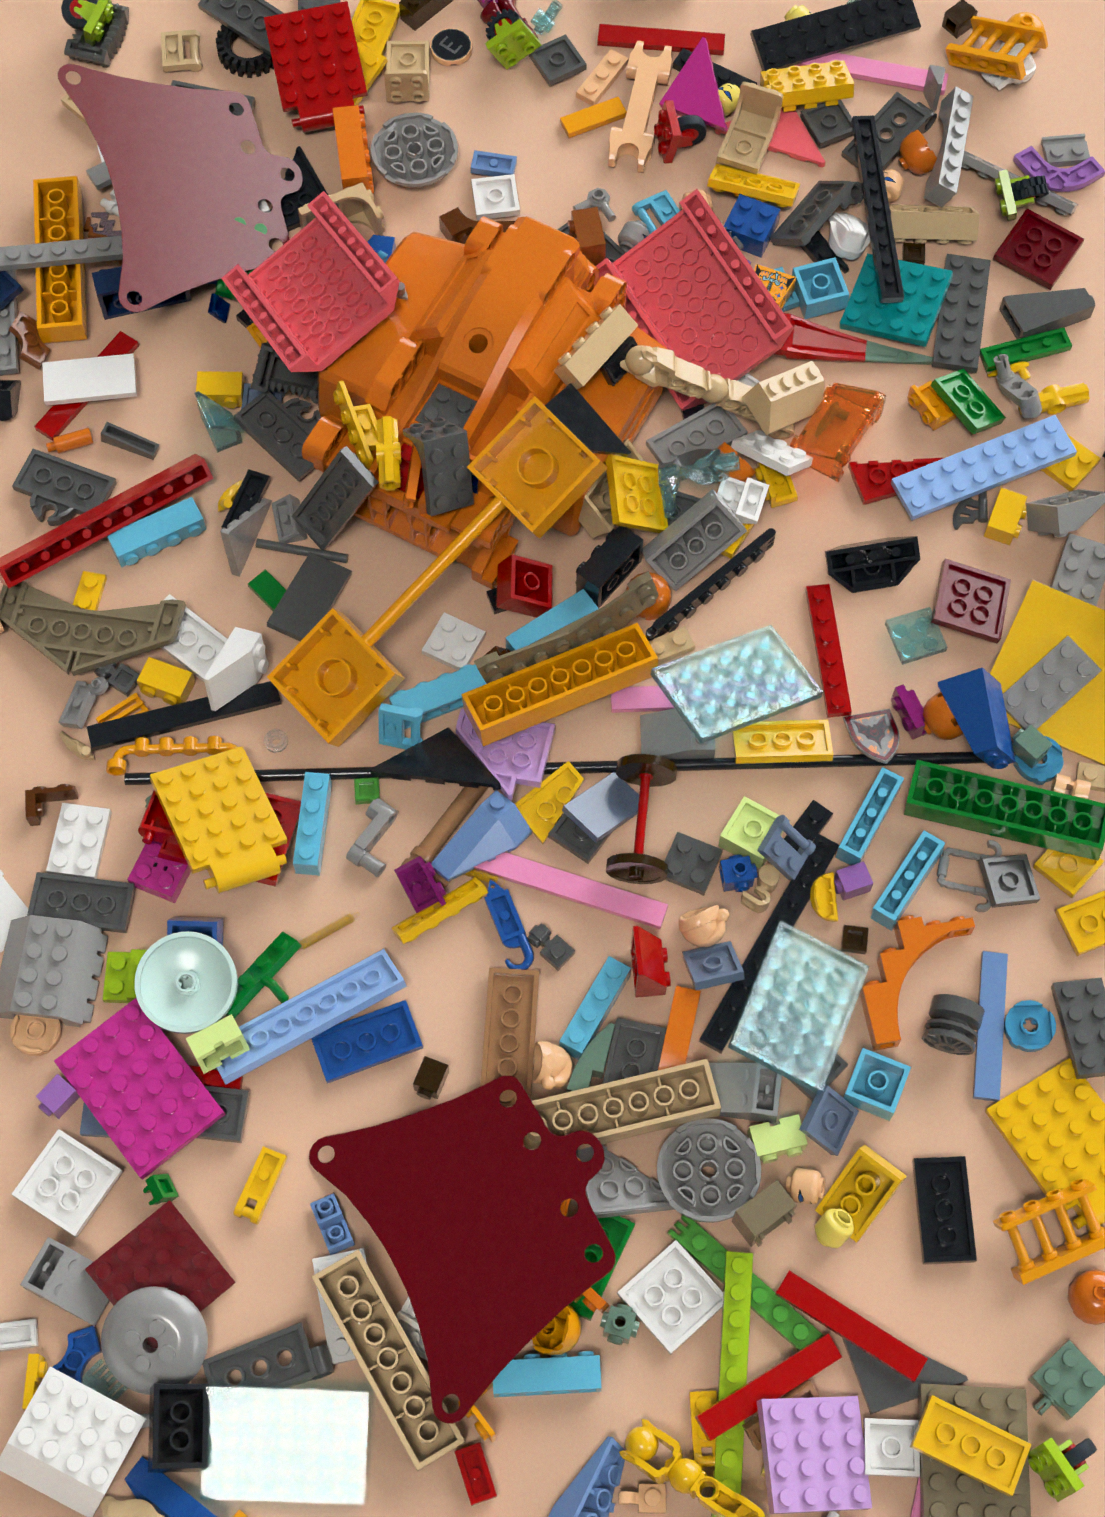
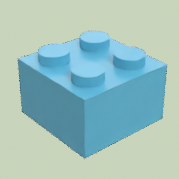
[792,257,849,319]
[843,1048,911,1121]

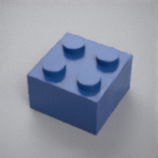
[724,194,781,258]

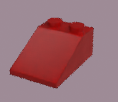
[630,926,671,998]

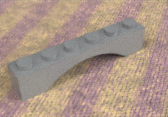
[924,87,974,207]

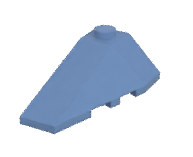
[431,790,532,881]
[548,1436,625,1517]

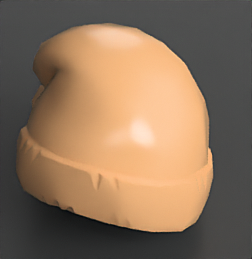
[679,905,730,947]
[532,1041,573,1090]

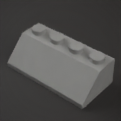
[642,489,747,591]

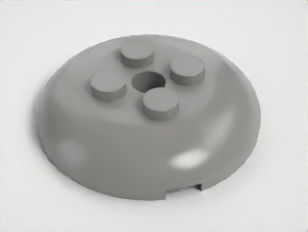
[371,113,458,187]
[657,1118,761,1223]
[101,1286,208,1395]

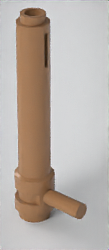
[401,786,488,889]

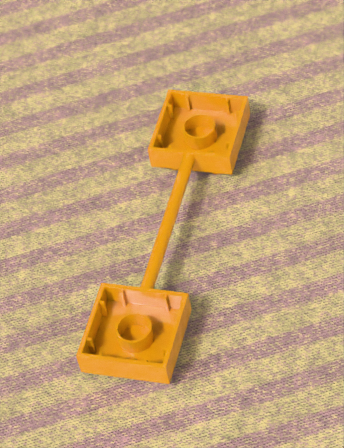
[267,396,608,747]

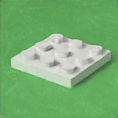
[12,1129,123,1238]
[617,1240,723,1355]

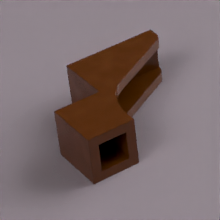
[439,207,515,244]

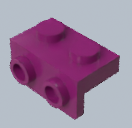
[891,684,927,740]
[394,856,446,913]

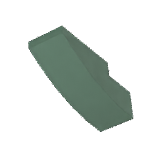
[567,1023,615,1092]

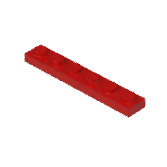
[805,584,852,718]

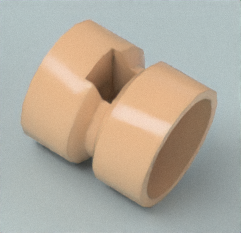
[1050,774,1091,799]

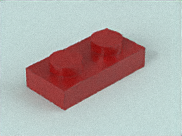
[454,1442,497,1506]

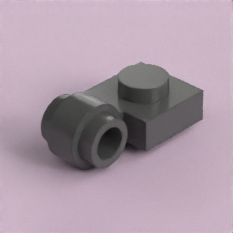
[94,663,140,697]
[527,923,575,971]

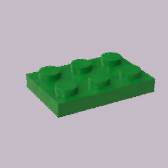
[930,369,1006,435]

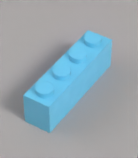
[107,497,207,568]
[505,589,599,652]
[389,664,487,729]
[835,767,904,865]
[293,772,332,876]
[871,830,945,931]
[559,956,631,1060]
[493,1351,602,1398]

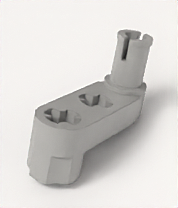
[994,354,1042,418]
[346,798,398,877]

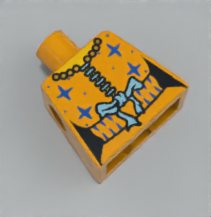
[754,264,796,310]

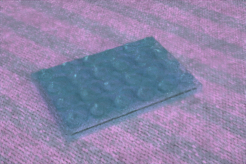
[650,625,823,744]
[728,921,869,1094]
[200,1385,370,1505]

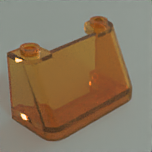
[790,383,887,482]

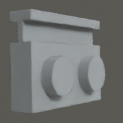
[1041,134,1090,167]

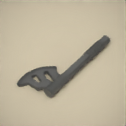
[953,491,988,530]

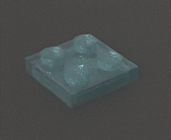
[885,607,948,665]

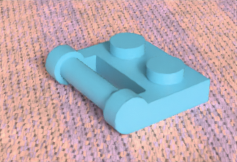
[632,190,680,234]
[378,703,423,750]

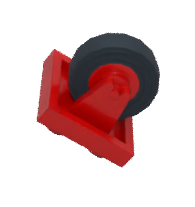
[654,100,706,163]

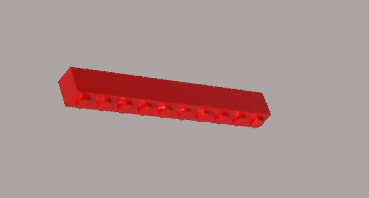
[0,454,214,589]

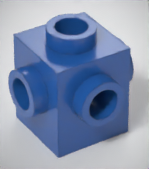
[719,855,758,892]

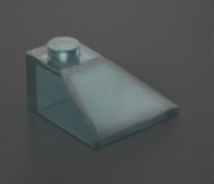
[194,391,244,453]

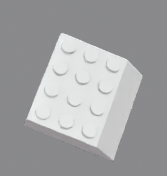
[0,1367,146,1517]

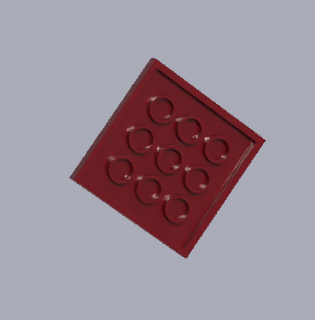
[85,1200,236,1348]

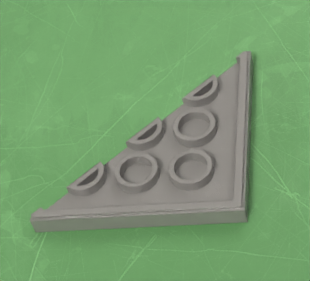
[220,498,272,577]
[576,1144,675,1218]

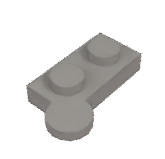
[59,677,109,729]

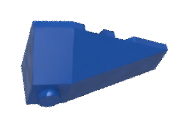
[125,1457,217,1517]

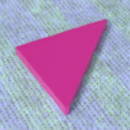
[659,37,728,132]

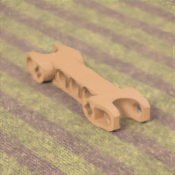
[608,41,672,172]

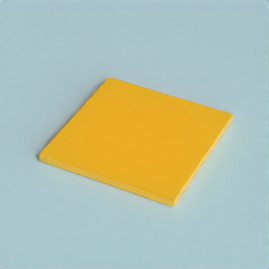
[990,580,1105,766]

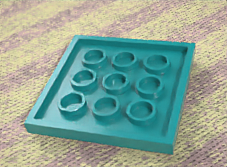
[840,253,953,347]

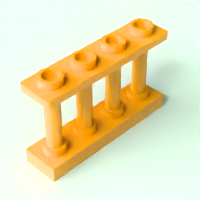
[945,16,1048,80]
[993,1179,1105,1285]

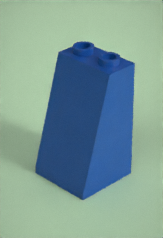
[938,667,1016,769]

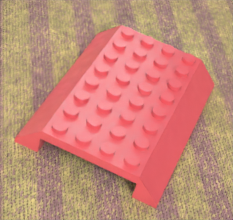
[596,189,794,411]
[221,191,400,373]

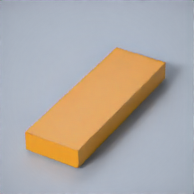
[560,97,627,138]

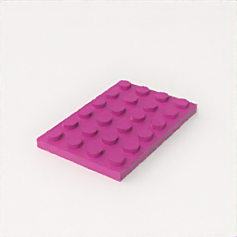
[54,997,226,1180]

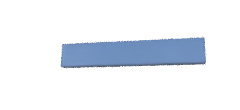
[973,951,1008,1102]

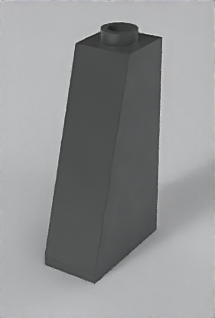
[999,288,1095,339]

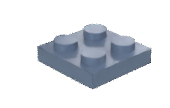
[682,941,745,990]
[799,1084,859,1156]

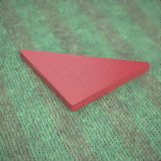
[714,107,825,167]

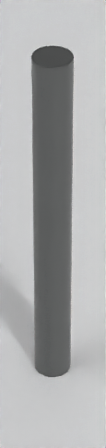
[256,538,349,563]

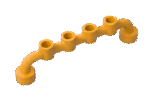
[106,736,238,776]

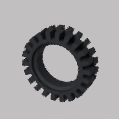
[216,24,274,78]

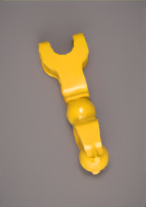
[619,1419,765,1517]

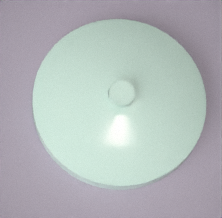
[135,931,238,1034]

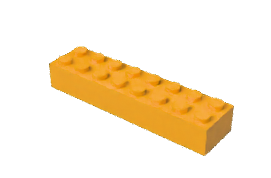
[33,176,87,343]
[461,623,659,746]

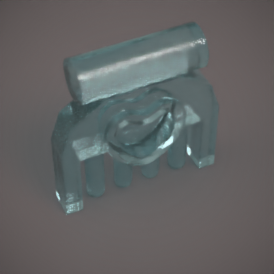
[82,1359,128,1401]

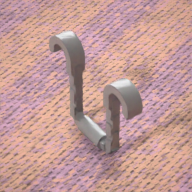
[937,840,1002,912]

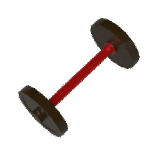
[606,754,677,884]

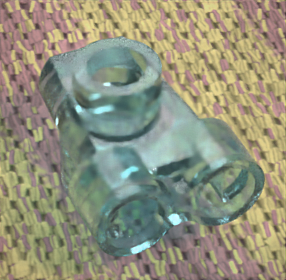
[530,0,563,35]

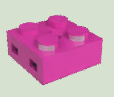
[127,841,191,903]

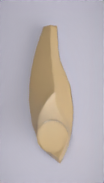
[59,731,95,760]

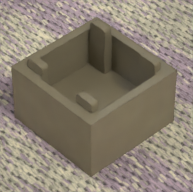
[732,1180,797,1247]

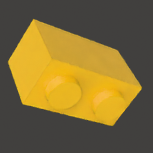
[196,371,245,408]
[983,488,1028,545]
[137,657,196,705]

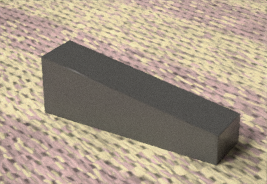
[101,422,159,460]

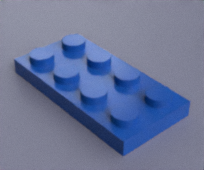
[311,1000,423,1084]

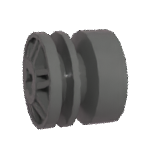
[922,994,985,1055]

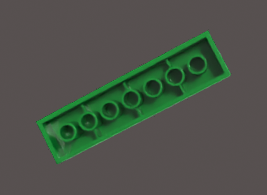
[904,760,1105,861]

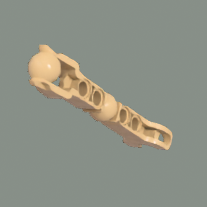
[620,345,795,440]

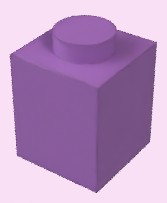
[834,861,873,901]
[36,1074,80,1119]

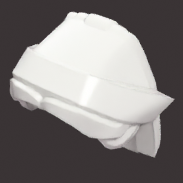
[981,42,1036,90]
[827,212,870,260]

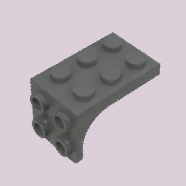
[403,417,474,516]

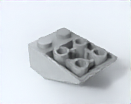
[709,1063,783,1124]
[20,1237,109,1326]

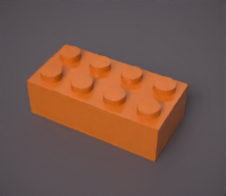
[333,105,374,194]

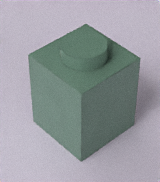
[1012,725,1053,768]

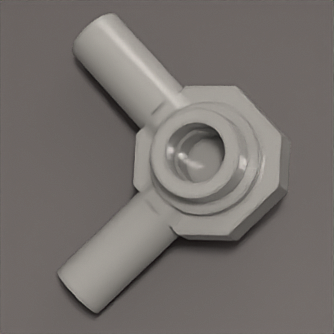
[573,188,616,222]

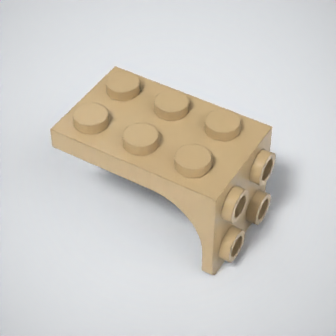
[384,40,429,102]
[716,82,783,174]
[298,182,385,236]

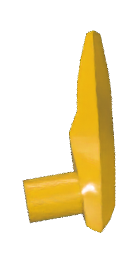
[987,361,1031,381]
[218,480,243,512]

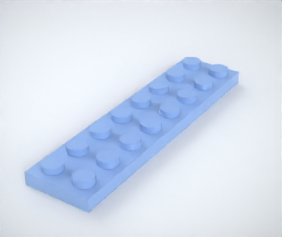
[891,415,1077,521]
[216,949,407,1085]

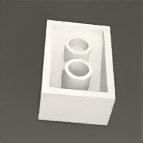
[204,627,269,711]

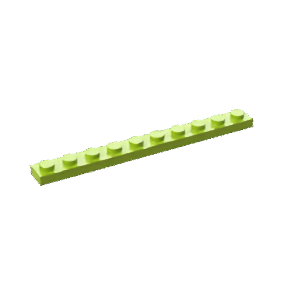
[711,1251,753,1517]

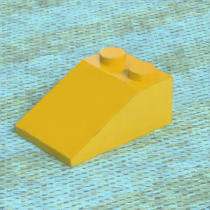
[815,1145,907,1243]

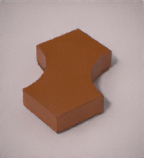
[9,311,50,370]

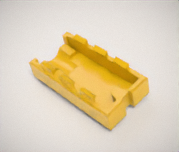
[760,60,854,112]

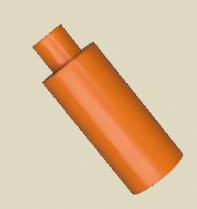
[46,427,94,454]

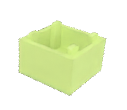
[718,796,784,869]

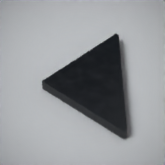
[270,146,328,232]
[545,383,631,457]
[370,727,501,790]

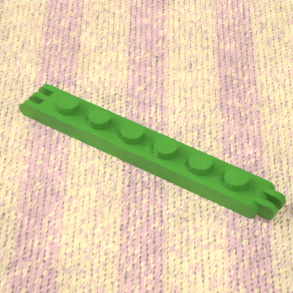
[667,1215,823,1351]

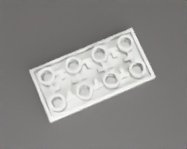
[42,354,137,406]

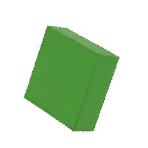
[354,777,380,805]

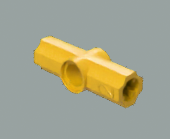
[1018,382,1090,415]
[376,416,401,491]

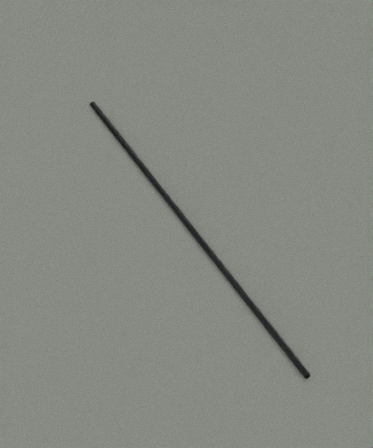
[124,752,985,785]

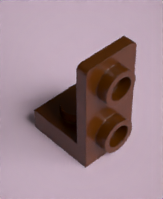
[25,784,78,826]

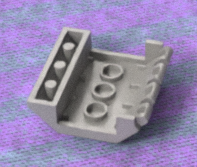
[0,915,108,1027]

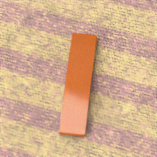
[658,986,701,1070]

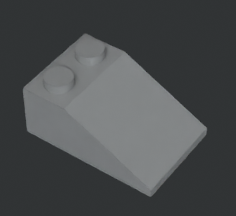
[1026,489,1105,537]
[640,705,715,759]

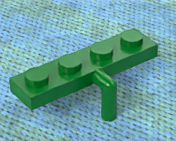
[226,931,301,1019]

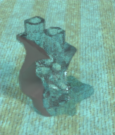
[658,449,741,518]

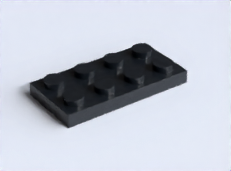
[912,1156,977,1265]

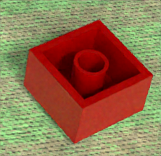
[496,554,552,618]

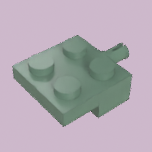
[1028,1340,1105,1421]

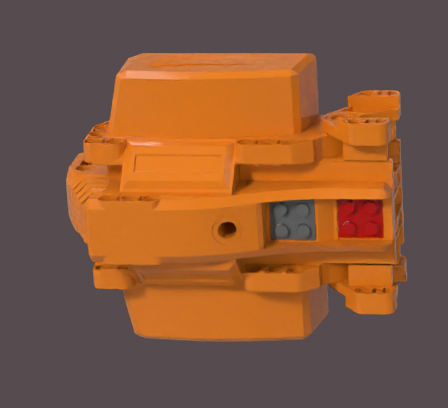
[302,216,667,589]

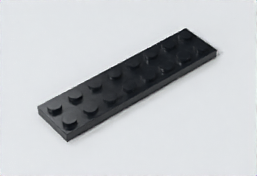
[750,0,921,71]

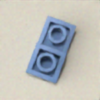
[310,1193,355,1255]

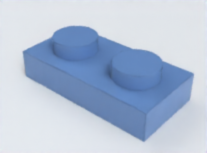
[471,150,517,176]

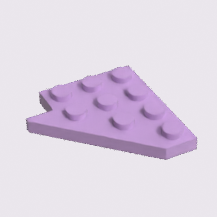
[456,709,555,801]

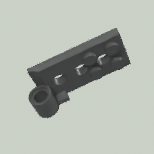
[842,92,937,171]
[770,181,864,246]
[202,1322,334,1414]

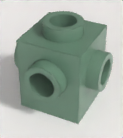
[600,1304,640,1345]

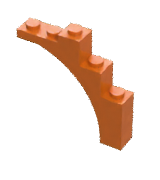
[859,915,975,1051]

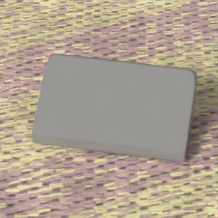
[923,65,946,112]
[272,494,307,543]

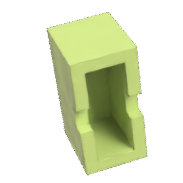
[186,1014,250,1074]
[747,1114,808,1164]

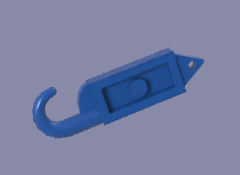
[484,880,534,970]

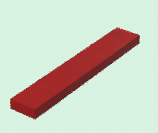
[597,24,725,55]
[34,331,139,441]
[775,1270,928,1383]
[695,1333,842,1441]

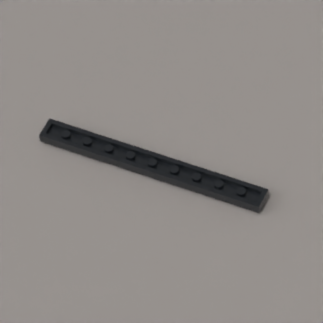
[851,115,904,303]
[699,834,839,1054]

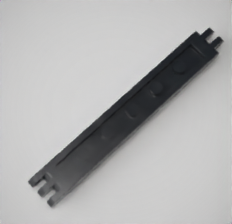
[646,528,776,641]

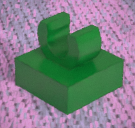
[143,1174,179,1205]

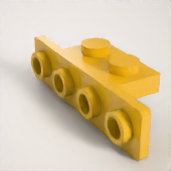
[333,381,378,470]

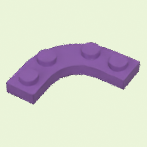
[1013,145,1105,192]

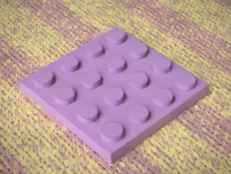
[757,1396,872,1515]

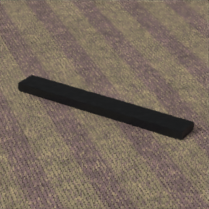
[86,681,281,751]

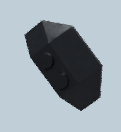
[825,536,920,593]

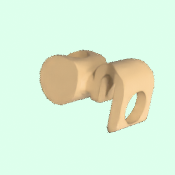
[741,864,780,913]

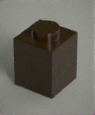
[942,0,978,39]
[413,1056,449,1100]

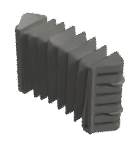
[64,0,129,67]
[251,341,318,403]

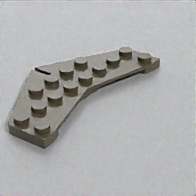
[474,571,658,684]
[0,581,186,676]

